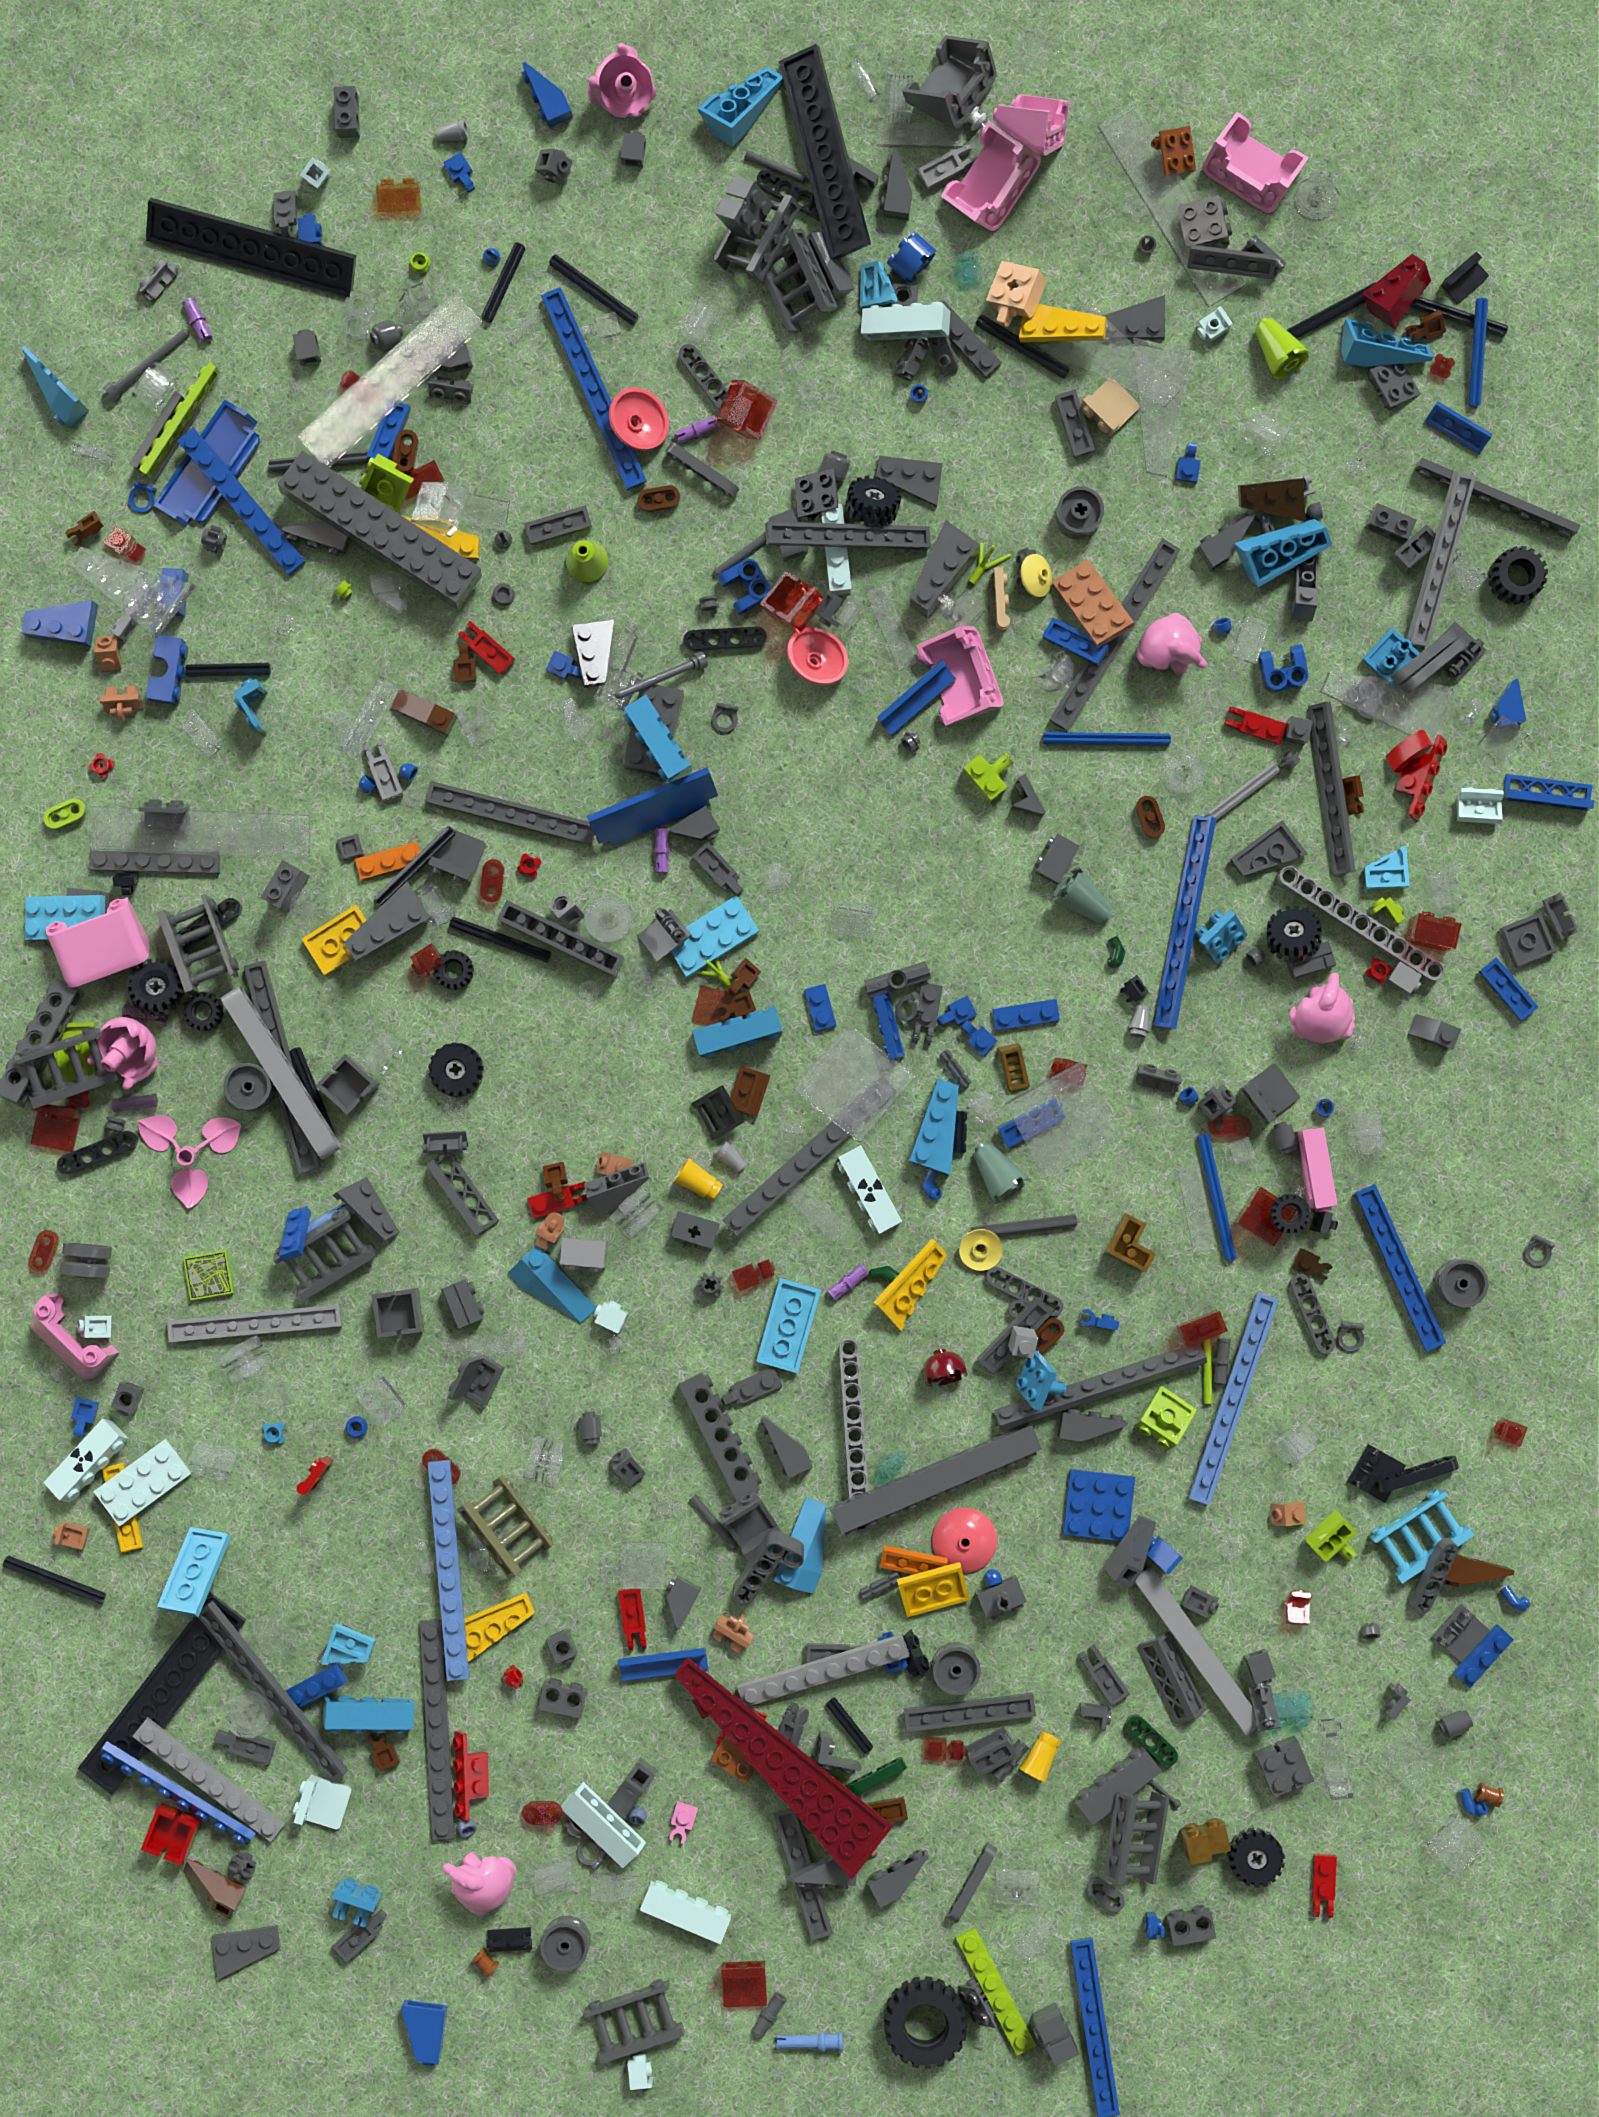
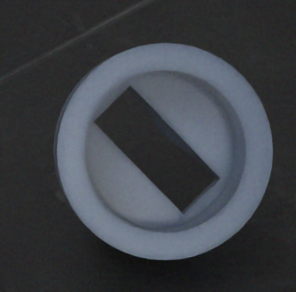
[628,1806,647,1825]
[458,1819,477,1837]

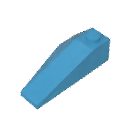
[698,67,784,147]
[1340,318,1433,367]
[21,346,89,428]
[508,1246,597,1323]
[773,1497,826,1594]

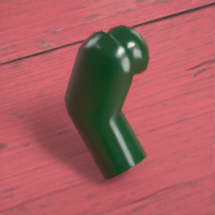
[1107,935,1126,968]
[870,1266,899,1284]

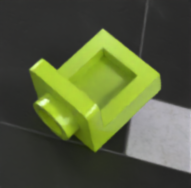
[1369,897,1405,925]

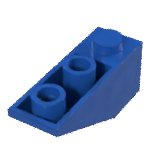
[521,62,573,128]

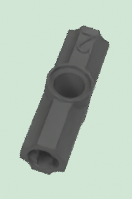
[864,961,931,999]

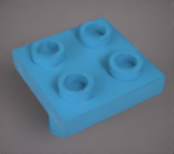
[1362,628,1420,689]
[1194,910,1247,965]
[1015,1350,1066,1410]
[332,1878,383,1927]

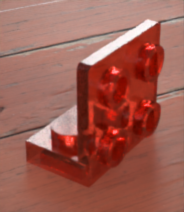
[31,1104,82,1152]
[721,1961,767,2007]

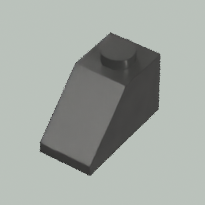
[669,806,720,841]
[1408,1014,1461,1050]
[666,1575,701,1629]

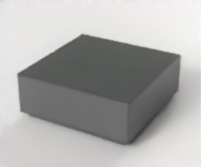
[337,834,364,861]

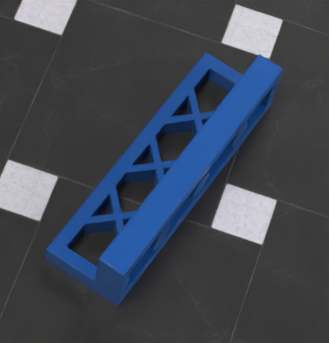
[877,660,956,736]
[1503,774,1594,811]
[618,1647,708,1681]

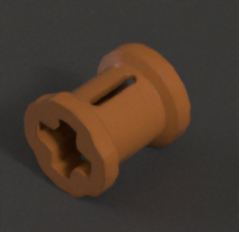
[1476,1782,1504,1808]
[470,1948,499,1978]

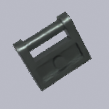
[691,1085,744,1141]

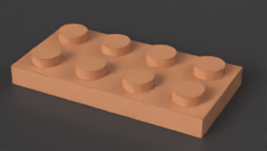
[1052,560,1134,648]

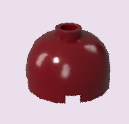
[923,1349,968,1387]

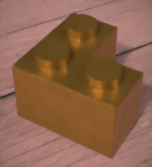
[1105,1213,1156,1272]
[1180,1818,1231,1865]

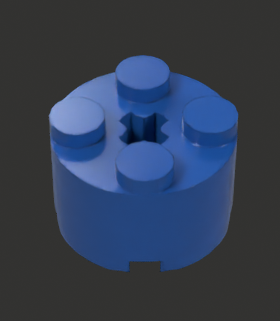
[886,232,937,284]

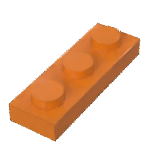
[355,842,420,880]
[879,1545,948,1575]

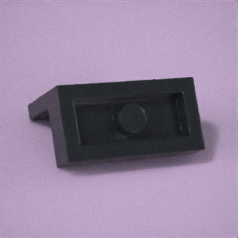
[1440,251,1489,304]

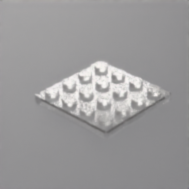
[793,1023,915,1143]
[1005,1062,1120,1178]

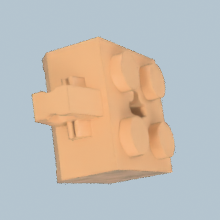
[986,261,1047,327]

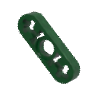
[1126,1714,1178,1766]
[846,1757,907,1795]

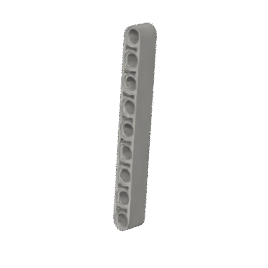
[1276,867,1444,982]
[221,986,341,1160]
[839,1338,870,1533]
[1135,1566,1258,1736]

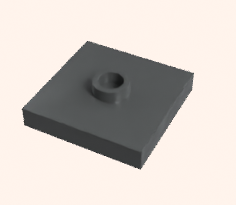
[1499,912,1557,968]

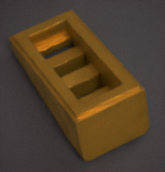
[998,1043,1030,1092]

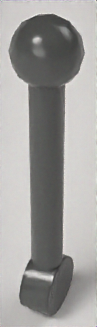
[1147,1779,1181,1808]

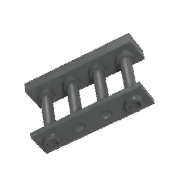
[713,194,801,282]
[764,229,838,333]
[157,894,239,996]
[14,1027,118,1109]
[274,1209,376,1302]
[1103,1791,1170,1885]
[584,1979,685,2064]

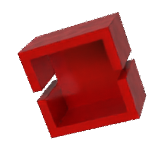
[141,1803,202,1865]

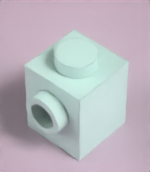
[593,1300,628,1333]

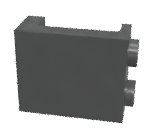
[260,860,310,913]
[718,1490,782,1561]

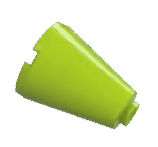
[1255,318,1310,379]
[566,540,608,583]

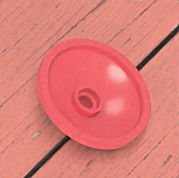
[609,387,669,451]
[787,627,848,685]
[932,1508,997,1573]

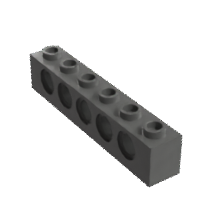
[498,900,625,977]
[0,978,84,1108]
[678,1372,762,1502]

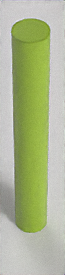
[1202,1338,1213,1404]

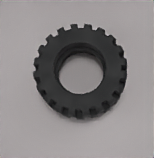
[884,1976,968,2069]

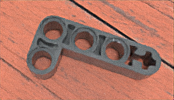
[734,1530,804,1606]

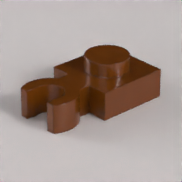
[716,990,756,1020]
[368,1733,400,1772]

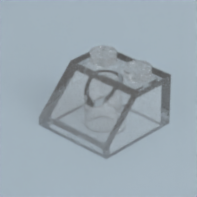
[410,482,469,537]

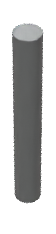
[744,150,806,183]
[714,533,766,576]
[690,1494,738,1550]

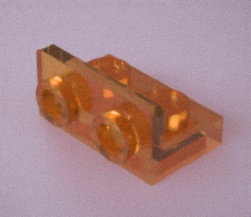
[376,178,422,212]

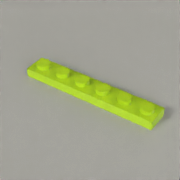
[139,362,221,479]
[956,1927,1036,2056]

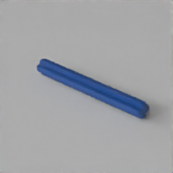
[1468,298,1488,407]

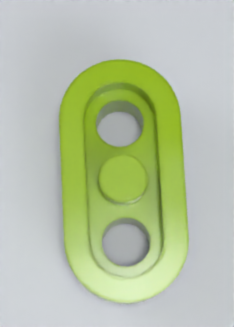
[43,798,87,830]

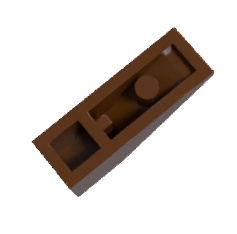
[390,689,457,736]
[1445,1554,1515,1587]

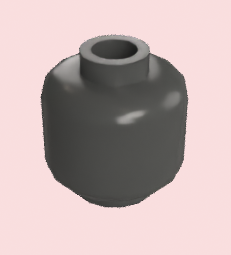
[370,320,403,352]
[819,450,850,482]

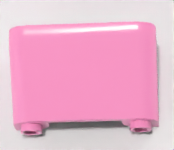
[993,94,1070,156]
[1203,112,1308,213]
[941,121,1041,231]
[916,626,1003,726]
[46,897,149,987]
[31,1293,119,1380]

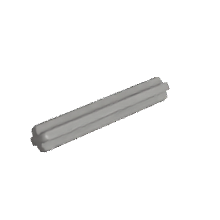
[1207,763,1280,820]

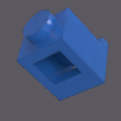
[297,214,324,246]

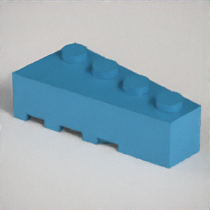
[1234,519,1332,587]
[623,695,693,783]
[692,1006,783,1059]
[909,1079,959,1175]
[322,1694,415,1733]

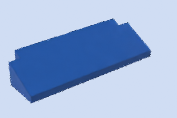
[153,400,260,527]
[587,767,718,846]

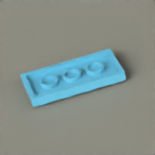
[25,895,105,940]
[671,895,760,978]
[756,1278,821,1373]
[157,1527,231,1617]

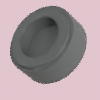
[493,583,515,606]

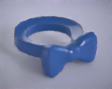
[128,482,157,512]

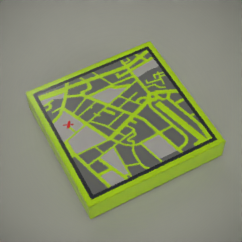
[183,1250,234,1300]

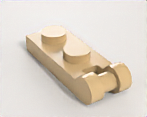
[993,567,1010,631]

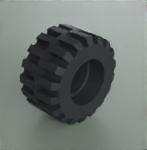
[1488,546,1548,605]

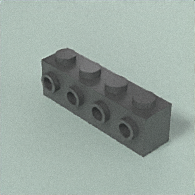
[1074,1745,1162,1825]

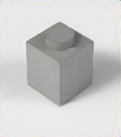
[1385,961,1422,995]
[1008,1326,1038,1359]

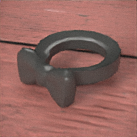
[712,702,739,732]
[896,992,925,1022]
[1525,1234,1555,1266]
[1338,1321,1365,1352]
[577,1838,608,1870]

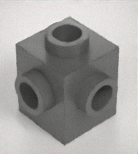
[535,149,572,183]
[1198,1084,1237,1121]

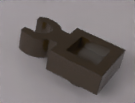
[1291,1248,1333,1279]

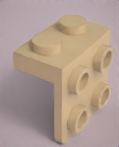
[1081,378,1140,437]

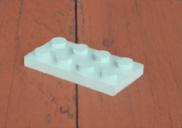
[93,1439,191,1526]

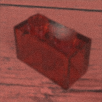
[1176,1310,1228,1347]

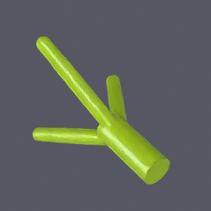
[968,543,1011,585]
[696,959,733,987]

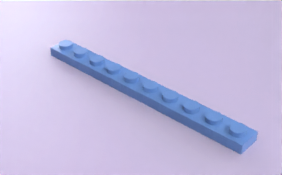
[1188,1292,1279,1505]
[428,1460,470,1681]

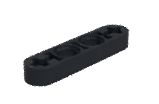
[756,170,820,221]
[683,626,767,651]
[168,898,242,953]
[57,1131,139,1174]
[1377,1456,1459,1492]

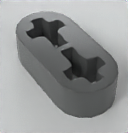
[1087,1877,1125,1912]

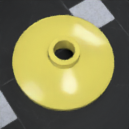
[1021,554,1052,597]
[959,1229,1003,1271]

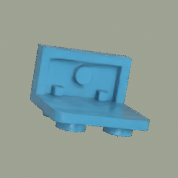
[234,679,268,734]

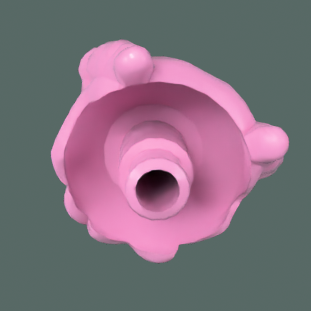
[587,43,657,118]
[1136,613,1207,675]
[1289,973,1355,1044]
[87,1017,158,1090]
[443,1852,516,1916]

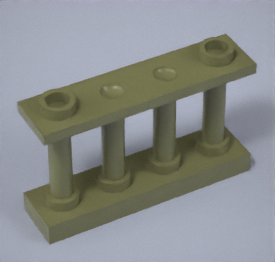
[457,1475,555,1579]

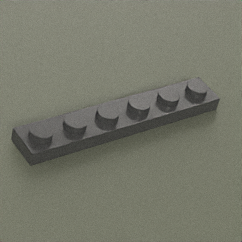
[90,848,220,874]
[903,1692,1036,1732]
[773,1807,833,1940]

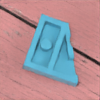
[860,261,897,309]
[1363,846,1410,890]
[321,1623,376,1665]

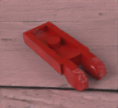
[458,621,516,675]
[1224,707,1287,745]
[527,1181,588,1219]
[618,1587,647,1650]
[1312,1854,1337,1918]

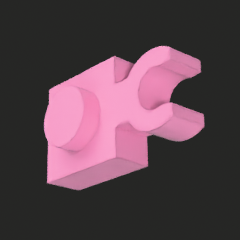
[670,1801,698,1844]

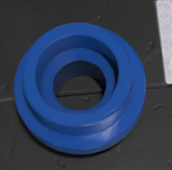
[346,1416,368,1438]

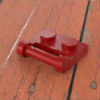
[296,1456,334,1495]

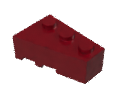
[1362,254,1431,329]

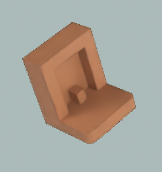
[94,636,122,671]
[597,1152,634,1175]
[1270,1501,1306,1527]
[53,1521,90,1550]

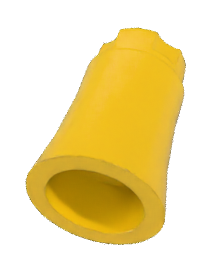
[673,1158,723,1202]
[1019,1731,1061,1783]

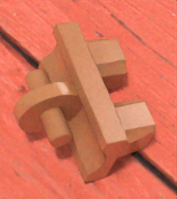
[100,686,143,721]
[535,1212,566,1250]
[713,1614,754,1653]

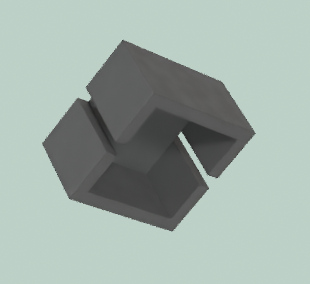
[715,175,773,241]
[315,1054,380,1115]
[372,1288,424,1338]
[1254,1735,1314,1798]
[1031,2002,1079,2066]

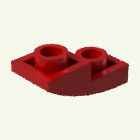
[1386,729,1433,773]

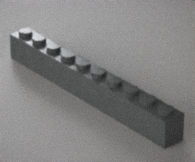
[829,1424,1042,1535]

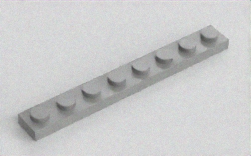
[1407,471,1476,647]
[167,1304,343,1342]
[737,1634,909,1706]
[133,1717,285,1842]

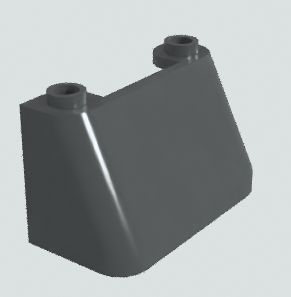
[902,35,996,129]

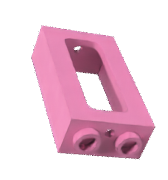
[1295,1127,1338,1212]

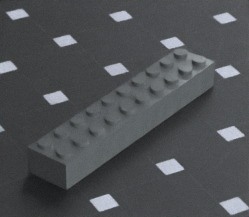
[277,450,482,610]

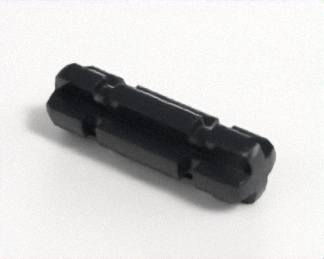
[954,1111,967,1153]

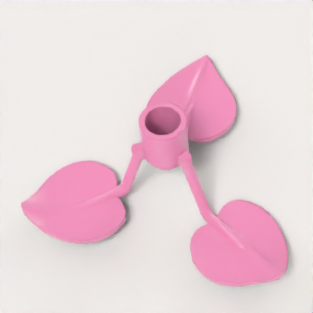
[138,1115,241,1208]

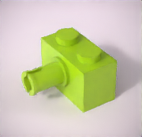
[962,753,1014,803]
[1304,1509,1358,1562]

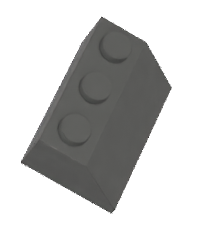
[785,232,855,311]

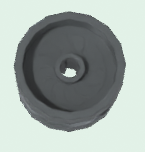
[1055,486,1104,539]
[223,1062,276,1111]
[60,1243,112,1279]
[1434,1259,1489,1308]
[932,1642,981,1695]
[540,1915,591,1972]

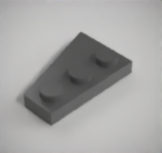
[1103,295,1165,339]
[1230,820,1308,877]
[333,1177,400,1243]
[212,1925,281,1980]

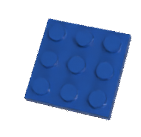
[1063,1469,1135,1541]

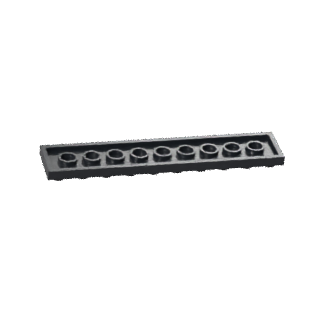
[779,44,871,260]
[146,198,357,298]
[77,1596,246,1795]

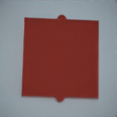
[692,985,735,1026]

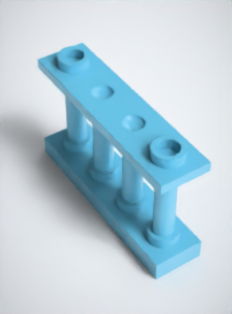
[1369,1489,1475,1584]

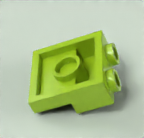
[359,454,414,513]
[1136,1386,1197,1449]

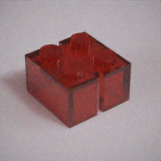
[715,380,778,440]
[760,571,823,635]
[1405,911,1462,952]
[1234,1186,1297,1246]

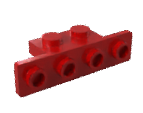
[1396,735,1448,821]
[452,1731,489,1822]

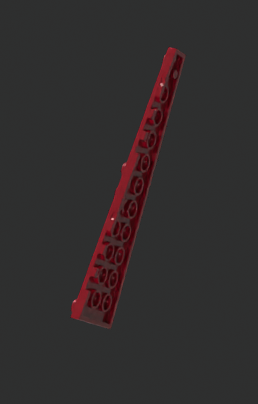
[674,1657,893,1879]

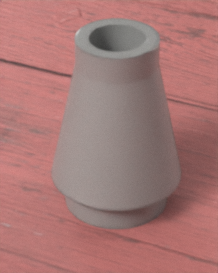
[436,119,469,142]
[1128,1005,1150,1038]
[714,1141,747,1173]

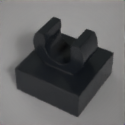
[112,871,139,896]
[1120,975,1149,1003]
[1309,1210,1338,1234]

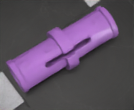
[182,297,213,343]
[675,415,719,444]
[653,829,670,872]
[828,1264,869,1301]

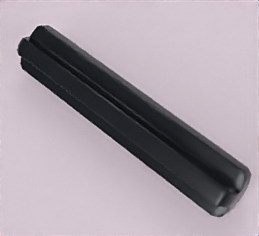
[826,1697,873,1754]

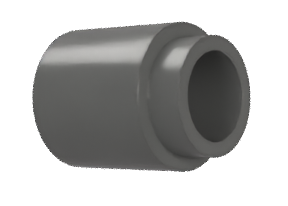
[1271,1121,1298,1155]
[578,1411,602,1444]
[1438,1710,1473,1738]

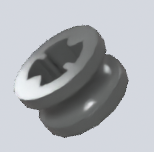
[699,595,719,611]
[104,1116,126,1131]
[1008,1300,1027,1318]

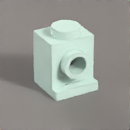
[300,157,330,189]
[1197,306,1233,343]
[628,2052,653,2090]

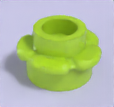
[410,252,431,273]
[333,580,352,600]

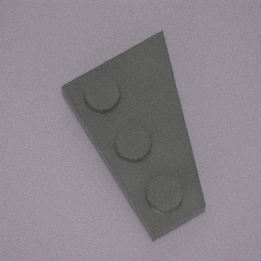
[876,455,943,507]

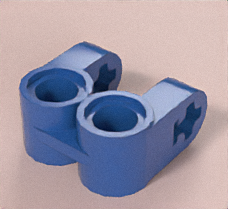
[717,559,771,615]
[1258,645,1309,693]

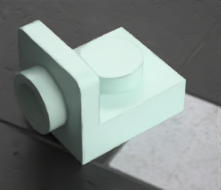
[77,1315,111,1338]

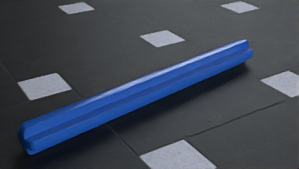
[1043,732,1171,746]
[1197,1134,1237,1261]

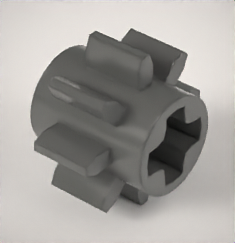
[201,525,227,553]
[698,1271,724,1298]
[228,1852,257,1881]

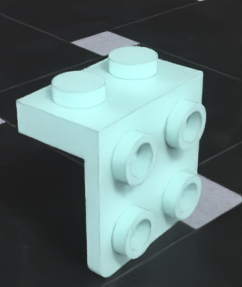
[292,1775,352,1829]

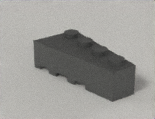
[910,520,980,619]
[343,882,430,966]

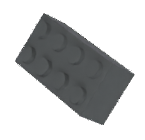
[623,684,684,776]

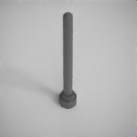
[103,329,189,401]
[615,651,708,699]

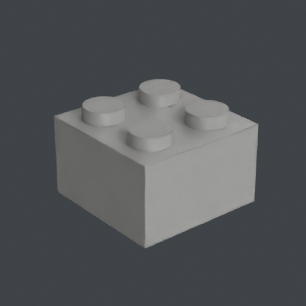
[560,1237,609,1272]

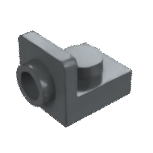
[814,591,842,628]
[609,1448,646,1487]
[1182,1585,1219,1618]
[1384,1682,1411,1720]
[1079,1702,1111,1731]

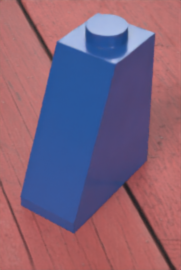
[401,2000,448,2066]

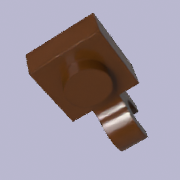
[1405,310,1446,342]
[65,511,104,547]
[453,644,477,682]
[1342,775,1364,815]
[725,958,761,997]
[542,1162,568,1202]

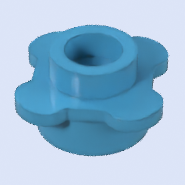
[263,1422,285,1444]

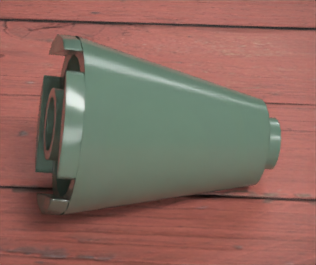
[1052,867,1113,924]
[973,1142,1030,1204]

